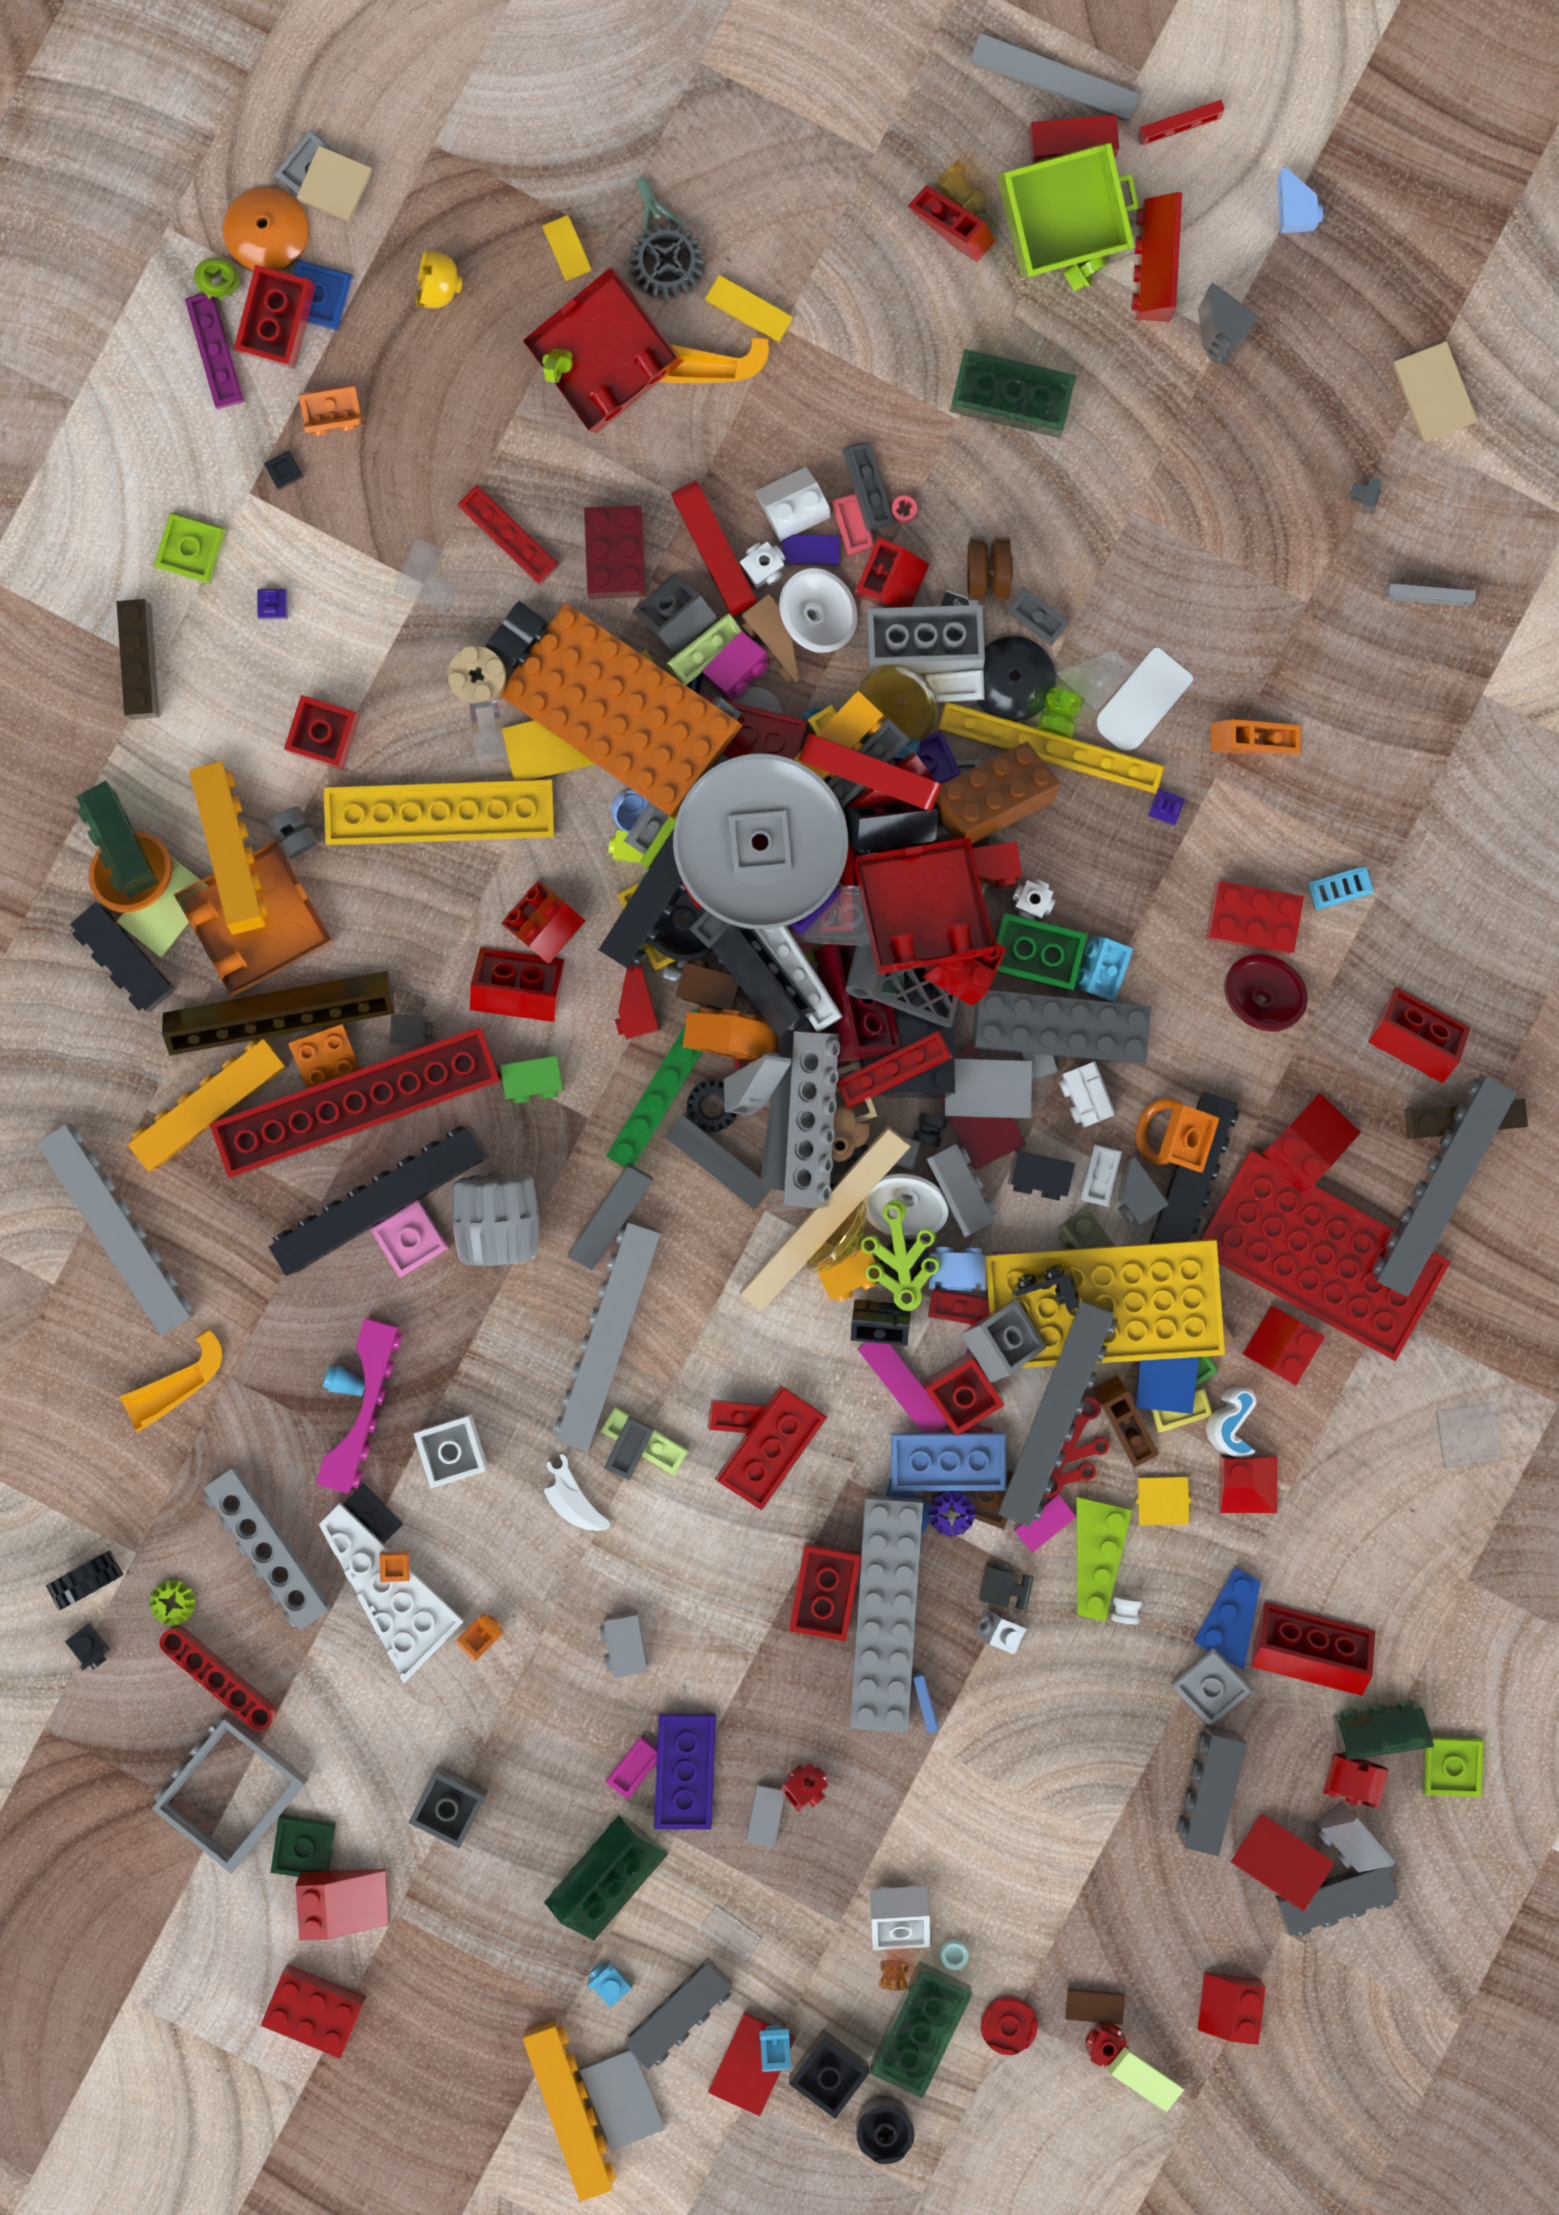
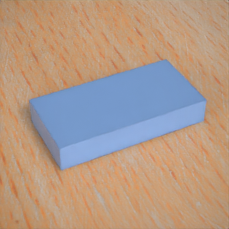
[912,1671,939,1734]

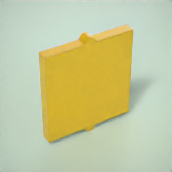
[1135,1477,1192,1525]

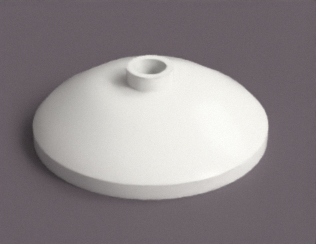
[779,568,858,653]
[862,1174,949,1239]

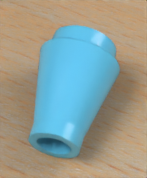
[322,1365,365,1397]

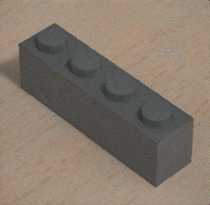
[1275,1867,1399,1937]
[624,1958,732,2069]

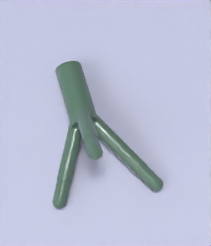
[636,178,686,239]

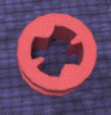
[891,495,917,523]

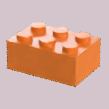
[683,1008,778,1061]

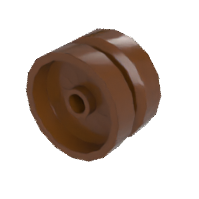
[967,536,1013,601]

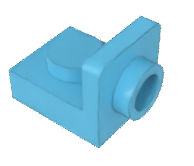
[587,1960,632,2008]

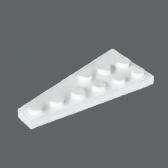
[319,1502,464,1683]

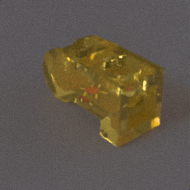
[936,160,986,217]

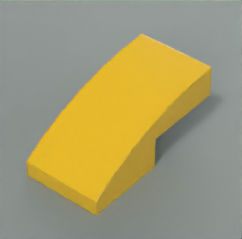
[542,214,592,281]

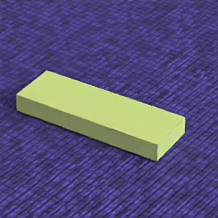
[665,613,743,685]
[601,1406,689,1475]
[1107,2047,1184,2112]

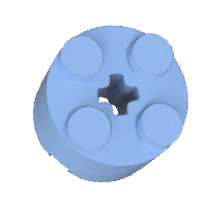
[929,1247,986,1292]

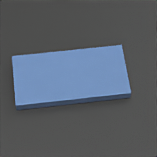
[891,1432,1006,1491]

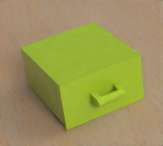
[996,143,1139,277]

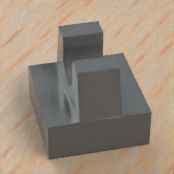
[1351,478,1381,515]

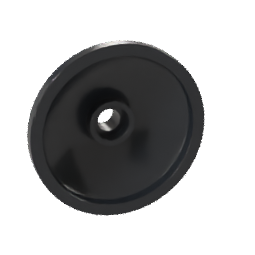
[976,636,1056,722]
[650,892,713,961]

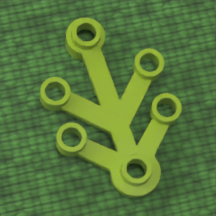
[861,1199,940,1311]

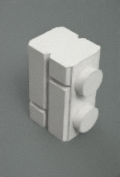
[1059,1061,1116,1127]

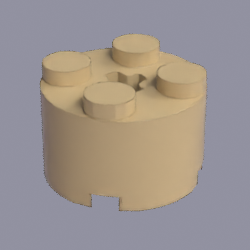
[448,646,508,708]

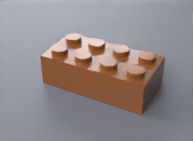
[934,741,1060,844]

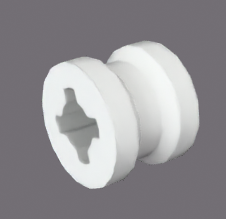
[1111,1596,1142,1625]

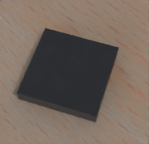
[342,1483,404,1543]

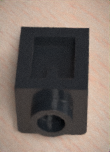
[65,1623,111,1671]

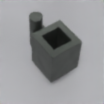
[978,1561,1034,1610]

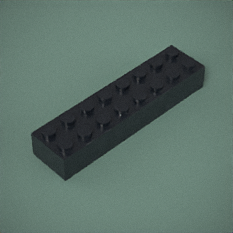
[268,1126,489,1276]

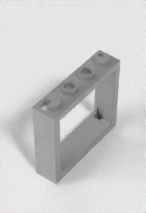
[152,1715,308,1874]

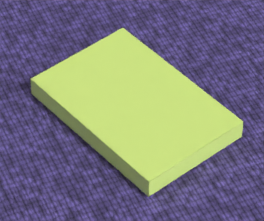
[117,856,209,958]

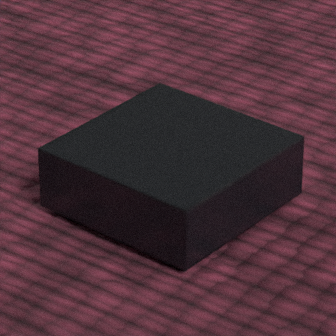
[264,450,303,490]

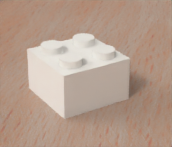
[413,1413,489,1488]

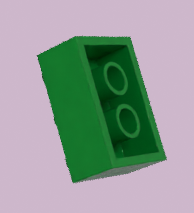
[995,913,1088,992]

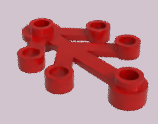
[1042,1396,1109,1498]

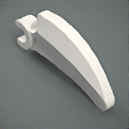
[544,1454,610,1531]

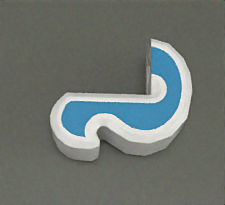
[1206,1386,1257,1458]

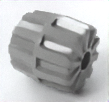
[452,1172,539,1266]

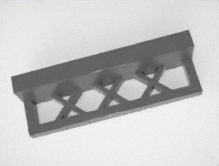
[665,1115,770,1209]

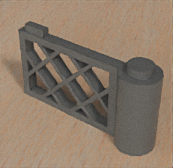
[845,932,959,1028]

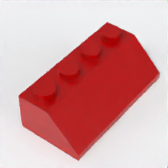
[1131,192,1182,322]
[1251,1602,1375,1696]

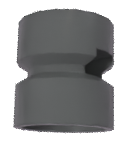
[267,806,319,859]

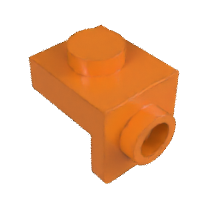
[454,1613,504,1662]

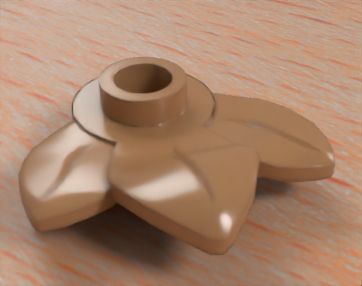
[813,1104,870,1162]

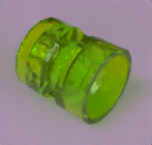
[1037,688,1084,738]

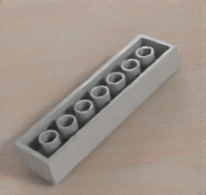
[850,1494,923,1732]

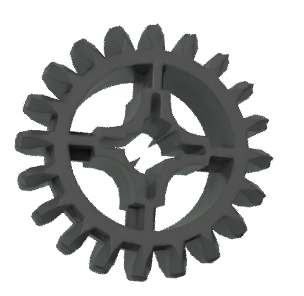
[629,222,706,301]

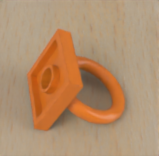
[1136,1098,1220,1173]

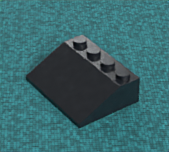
[861,979,955,1099]

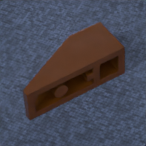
[1092,1375,1159,1468]

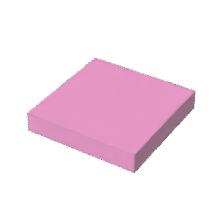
[370,1199,449,1278]

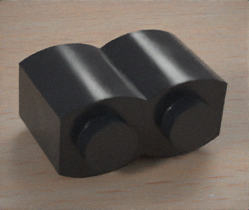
[485,601,549,669]

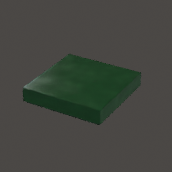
[270,1814,337,1877]

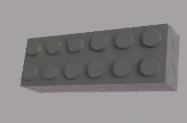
[971,990,1151,1065]

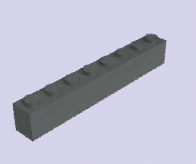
[1372,1073,1517,1297]
[998,1298,1118,1527]

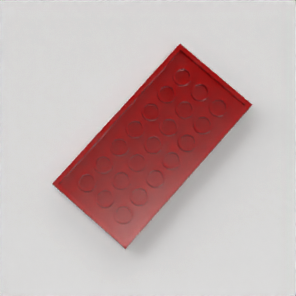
[1200,1150,1451,1362]

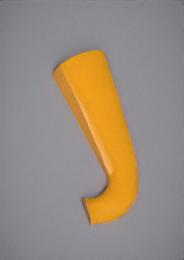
[659,338,769,383]
[118,1329,222,1433]

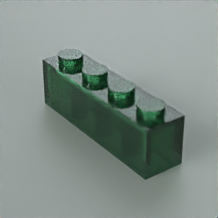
[76,780,159,898]

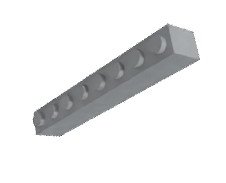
[36,1124,195,1336]
[553,1222,661,1452]

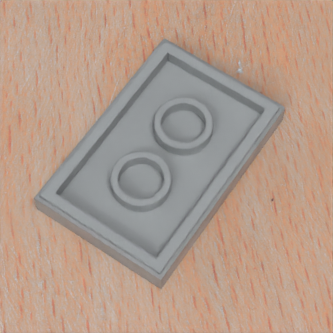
[944,1059,1032,1118]
[580,2049,665,2151]

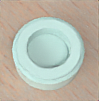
[940,1939,969,1970]

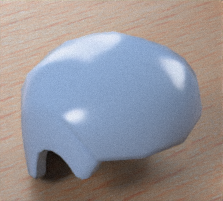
[611,788,648,833]

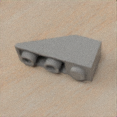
[724,1053,791,1115]

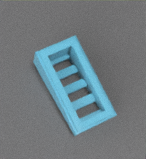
[1307,866,1373,911]

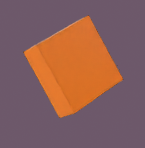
[379,1551,410,1582]

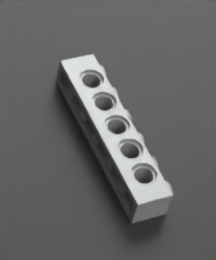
[784,1031,840,1208]
[203,1466,332,1631]

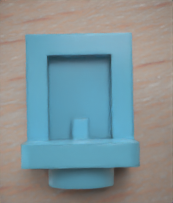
[760,2025,791,2072]

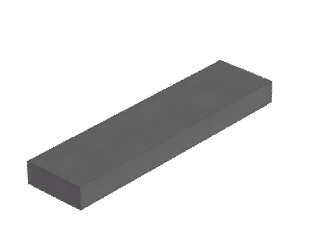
[568,1163,653,1270]

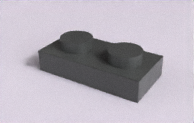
[1007,588,1070,647]

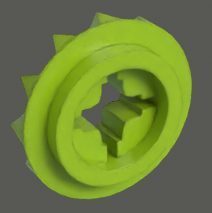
[194,258,240,301]
[149,1579,195,1626]

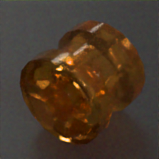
[878,1960,909,1990]

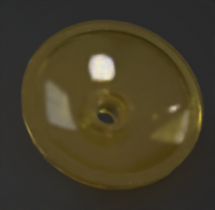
[855,665,938,742]
[806,1201,867,1272]

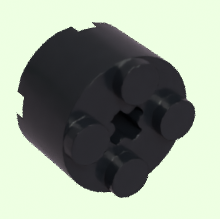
[856,2096,915,2164]

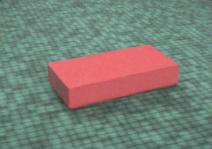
[831,493,874,556]

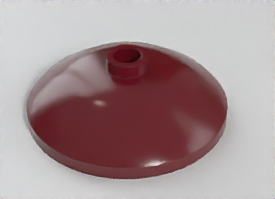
[1224,954,1308,1032]

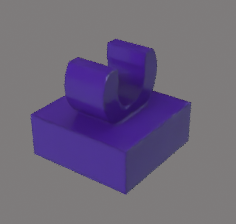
[257,589,288,619]
[1147,789,1185,826]

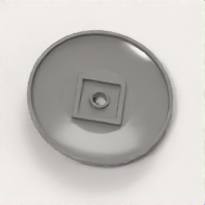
[673,754,848,929]

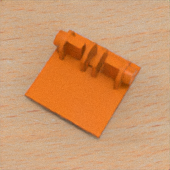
[288,1024,361,1089]

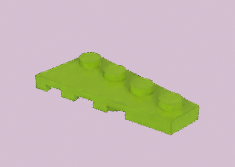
[1076,1496,1132,1622]

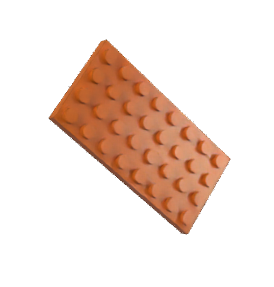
[501,603,742,819]

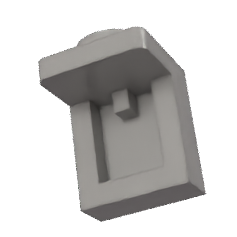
[975,1609,1027,1654]

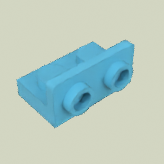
[1074,936,1133,1003]

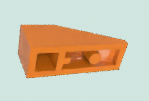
[1211,719,1301,754]

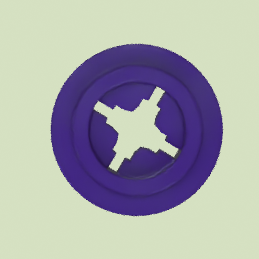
[929,1491,975,1537]

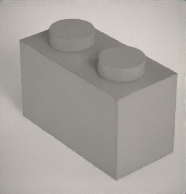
[600,1611,649,1678]

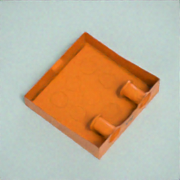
[173,841,333,998]

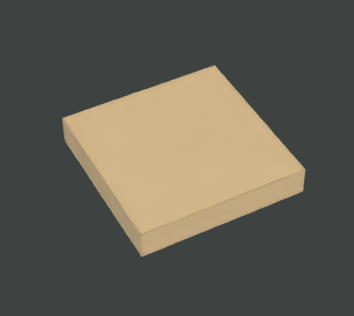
[296,146,372,223]

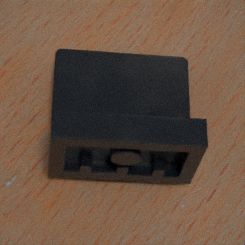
[1012,1264,1080,1311]

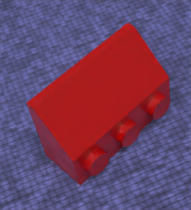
[469,947,565,1022]
[1368,987,1470,1083]

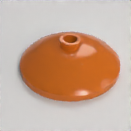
[223,187,309,271]
[89,831,173,913]

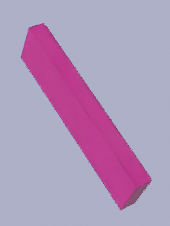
[857,1342,948,1433]

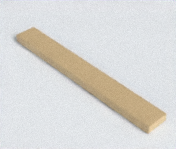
[740,1126,911,1312]

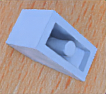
[1277,168,1323,233]

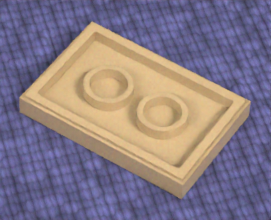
[1392,341,1478,443]

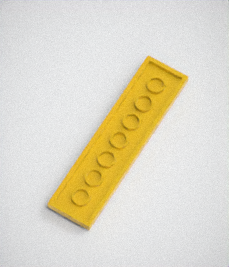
[324,780,555,846]

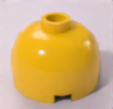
[416,249,462,309]

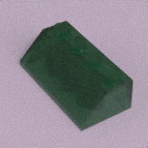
[544,1815,668,1941]

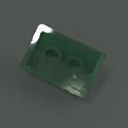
[1333,1700,1434,1760]

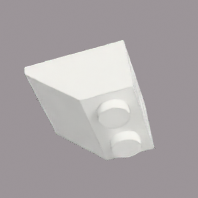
[755,467,831,542]
[870,1885,930,1950]

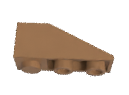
[741,594,799,686]

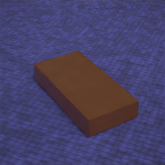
[1065,1988,1125,2025]

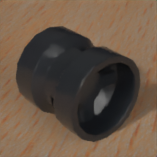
[912,1112,947,1147]

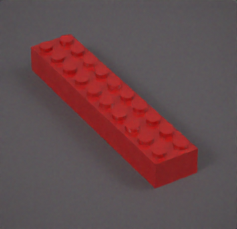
[209,1027,503,1178]

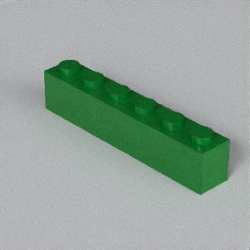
[606,1009,703,1168]

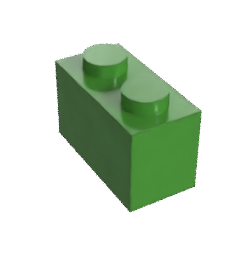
[500,1056,564,1104]

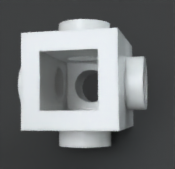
[740,541,785,589]
[1012,878,1055,920]

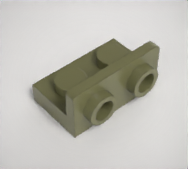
[1058,1207,1115,1249]

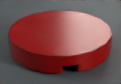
[980,1996,1038,2055]

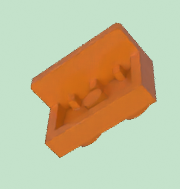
[298,384,362,436]

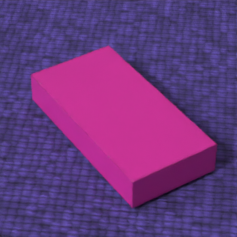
[1014,1495,1076,1553]
[605,1736,657,1800]

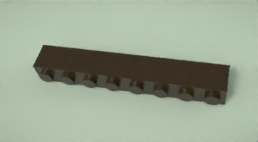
[162,970,395,1056]

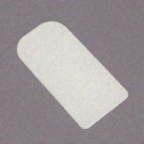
[1097,648,1193,750]

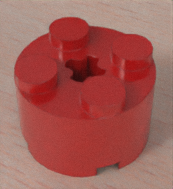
[1323,1753,1389,1809]

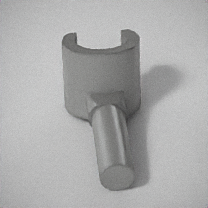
[663,961,688,983]

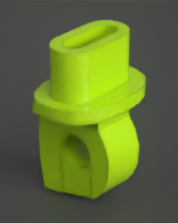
[1063,256,1109,292]
[543,349,572,383]

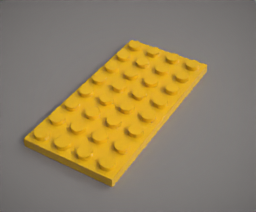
[986,1239,1225,1368]

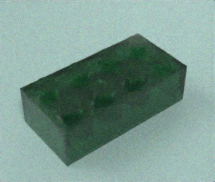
[950,349,1076,438]
[870,1961,972,2099]

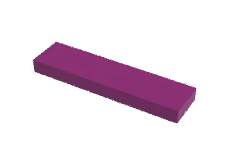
[185,293,244,410]

